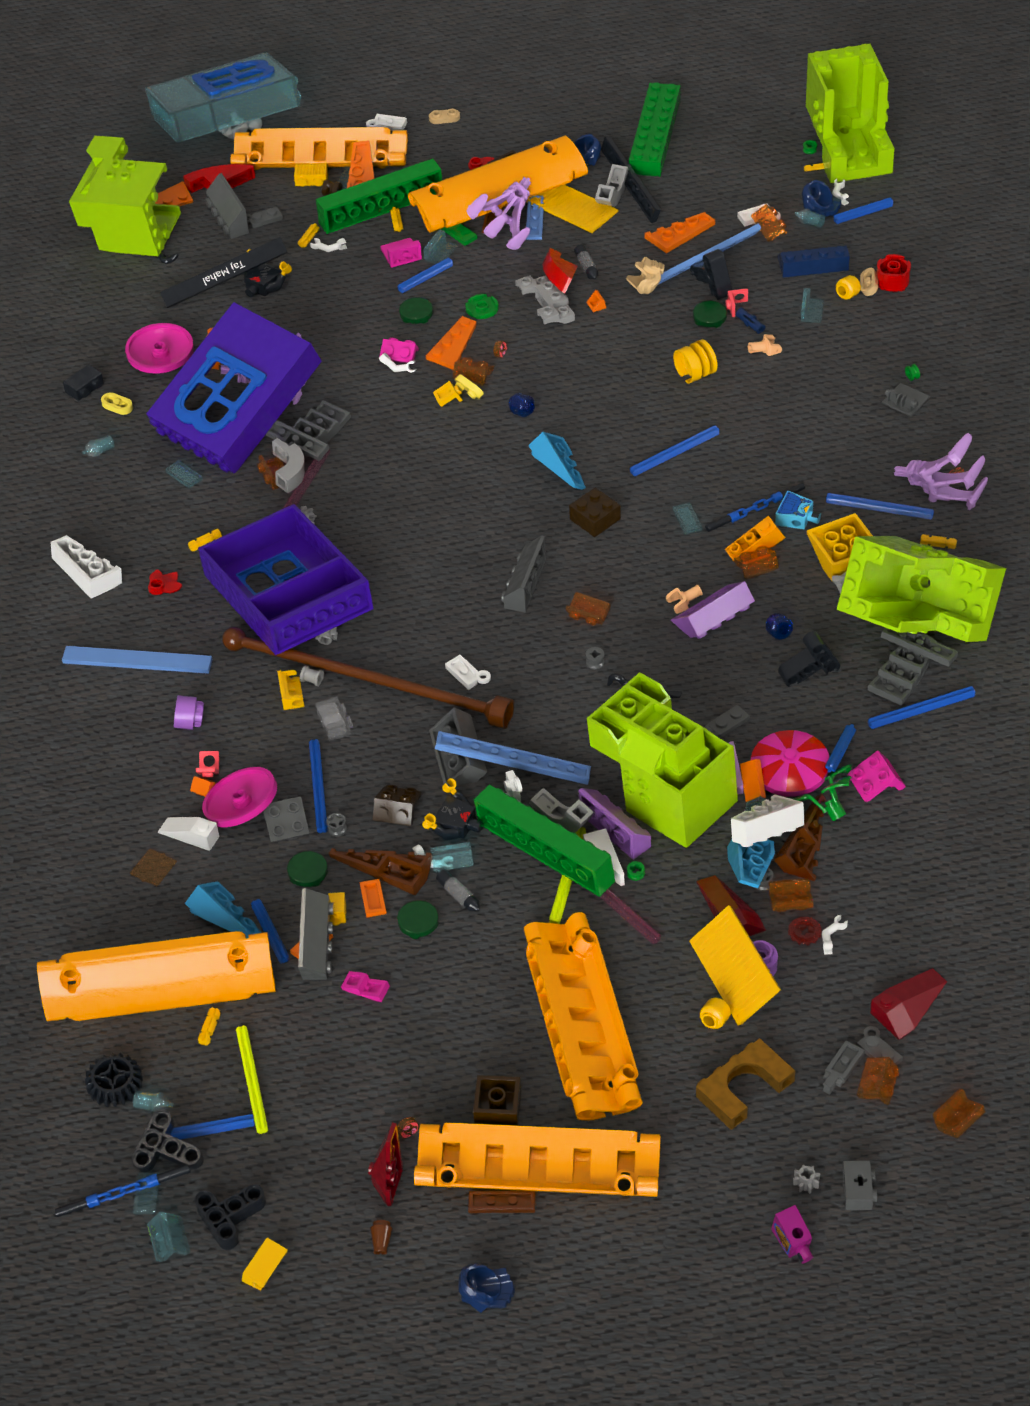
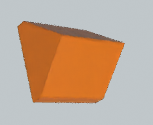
[586,290,606,312]
[190,776,217,797]

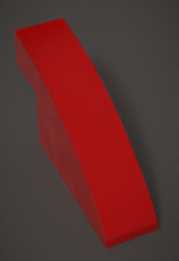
[183,164,255,193]
[542,248,578,293]

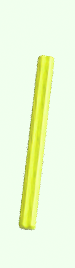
[549,827,586,924]
[236,1025,268,1134]

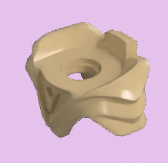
[626,257,665,294]

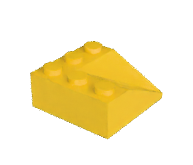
[807,513,873,581]

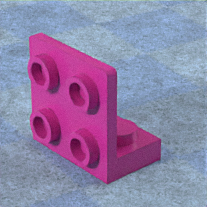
[381,238,422,268]
[848,750,906,802]

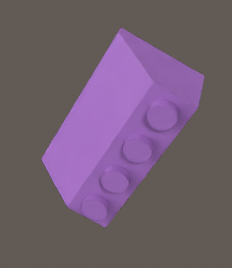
[671,581,755,639]
[579,788,651,860]

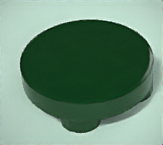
[399,297,433,324]
[693,301,727,328]
[287,851,328,887]
[397,900,438,939]

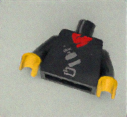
[244,249,292,297]
[422,778,483,840]

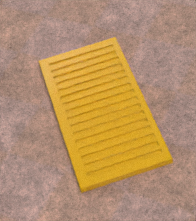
[526,185,619,233]
[689,905,781,1025]

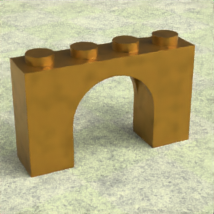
[696,1038,795,1130]

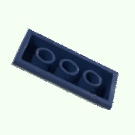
[777,246,850,277]

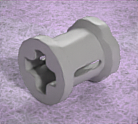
[300,665,324,686]

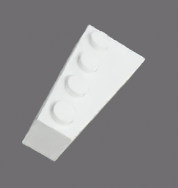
[51,535,122,598]
[731,795,804,847]

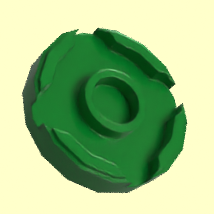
[465,294,499,319]

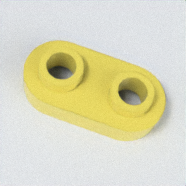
[455,374,484,399]
[101,393,133,415]

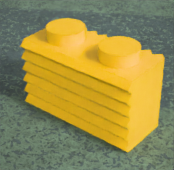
[294,162,328,187]

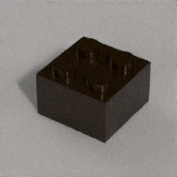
[569,487,621,537]
[473,1075,521,1126]

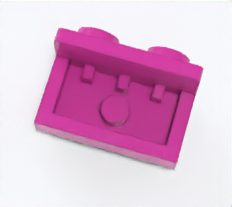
[379,338,419,363]

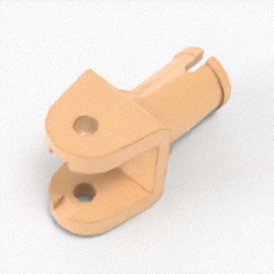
[748,334,782,356]
[666,585,703,614]

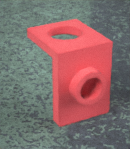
[725,289,748,317]
[196,751,219,778]

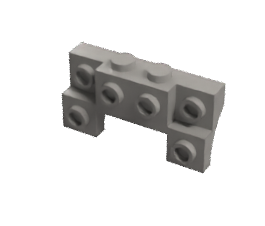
[515,275,575,324]

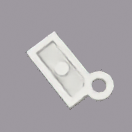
[366,114,407,131]
[445,655,491,690]
[504,770,522,803]

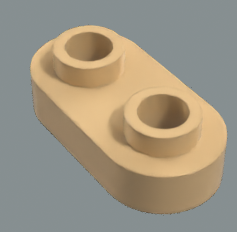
[429,108,460,124]
[860,268,878,296]

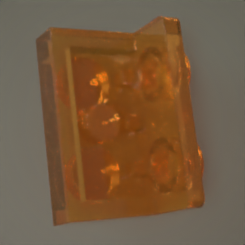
[751,204,788,242]
[452,357,494,386]
[257,455,284,490]
[734,546,779,579]
[565,592,611,625]
[769,878,813,912]
[857,1057,899,1105]
[933,1089,986,1138]

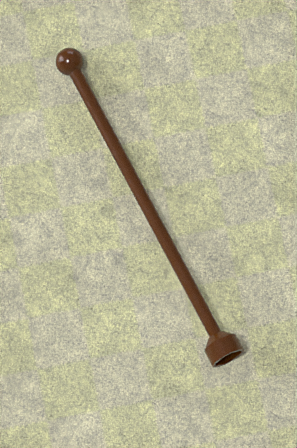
[222,627,515,729]

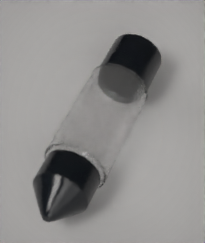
[574,245,598,279]
[436,869,480,911]

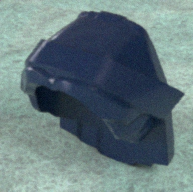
[574,134,601,166]
[802,180,841,217]
[459,1263,515,1313]

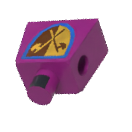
[771,1205,813,1264]

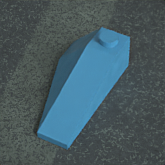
[529,432,586,490]
[727,839,775,888]
[185,881,262,938]

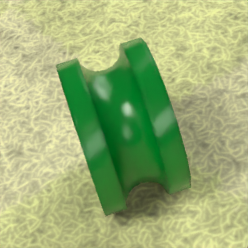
[803,140,817,154]
[905,364,920,381]
[627,861,645,881]

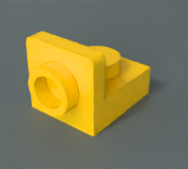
[433,381,463,407]

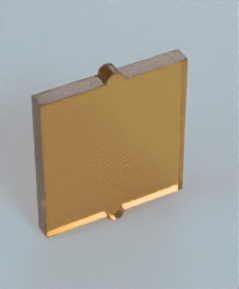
[130,849,177,886]

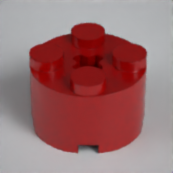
[876,254,911,292]

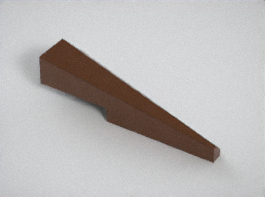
[774,794,826,881]
[329,848,433,896]

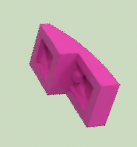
[341,971,390,1002]

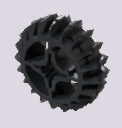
[85,1052,143,1108]

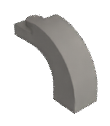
[595,164,629,207]
[272,438,305,493]
[529,788,594,833]

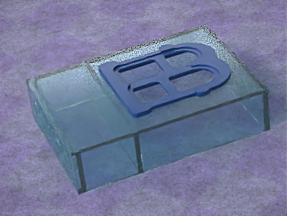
[145,52,302,143]

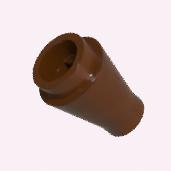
[370,1220,393,1255]

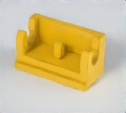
[277,670,304,710]
[242,1238,288,1291]

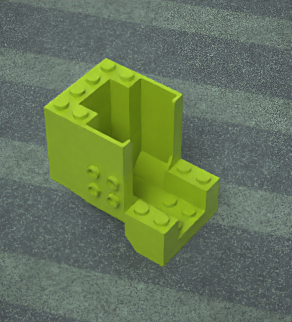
[806,44,894,183]
[69,136,181,256]
[837,536,1006,642]
[587,672,738,848]

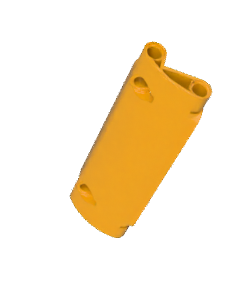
[231,127,408,170]
[408,135,588,233]
[524,912,643,1121]
[37,931,276,1022]
[414,1123,660,1197]

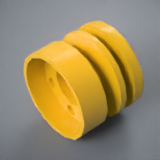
[673,339,717,384]

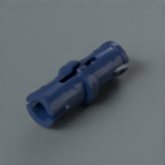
[736,308,766,334]

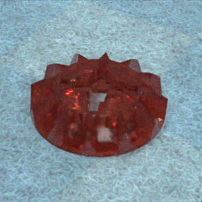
[788,917,822,946]

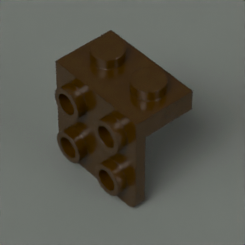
[373,785,422,826]

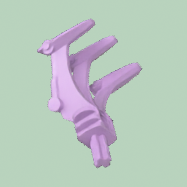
[466,177,531,250]
[894,433,988,510]

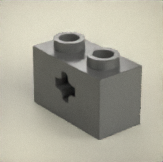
[843,1161,877,1210]

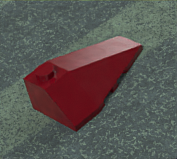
[696,875,766,936]
[870,968,947,1040]
[368,1122,403,1207]

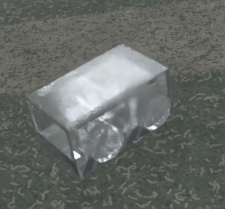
[315,697,353,741]

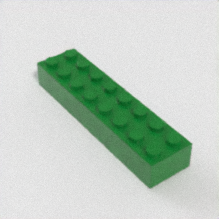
[629,83,680,177]
[316,159,442,234]
[474,784,615,897]

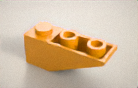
[725,516,785,561]

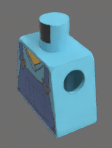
[775,491,821,529]

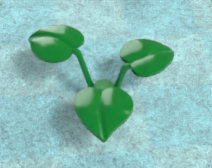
[793,764,852,821]

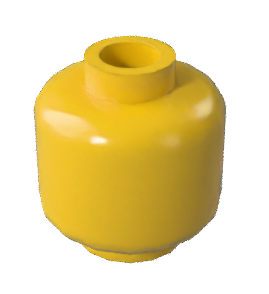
[836,275,861,300]
[700,998,731,1029]

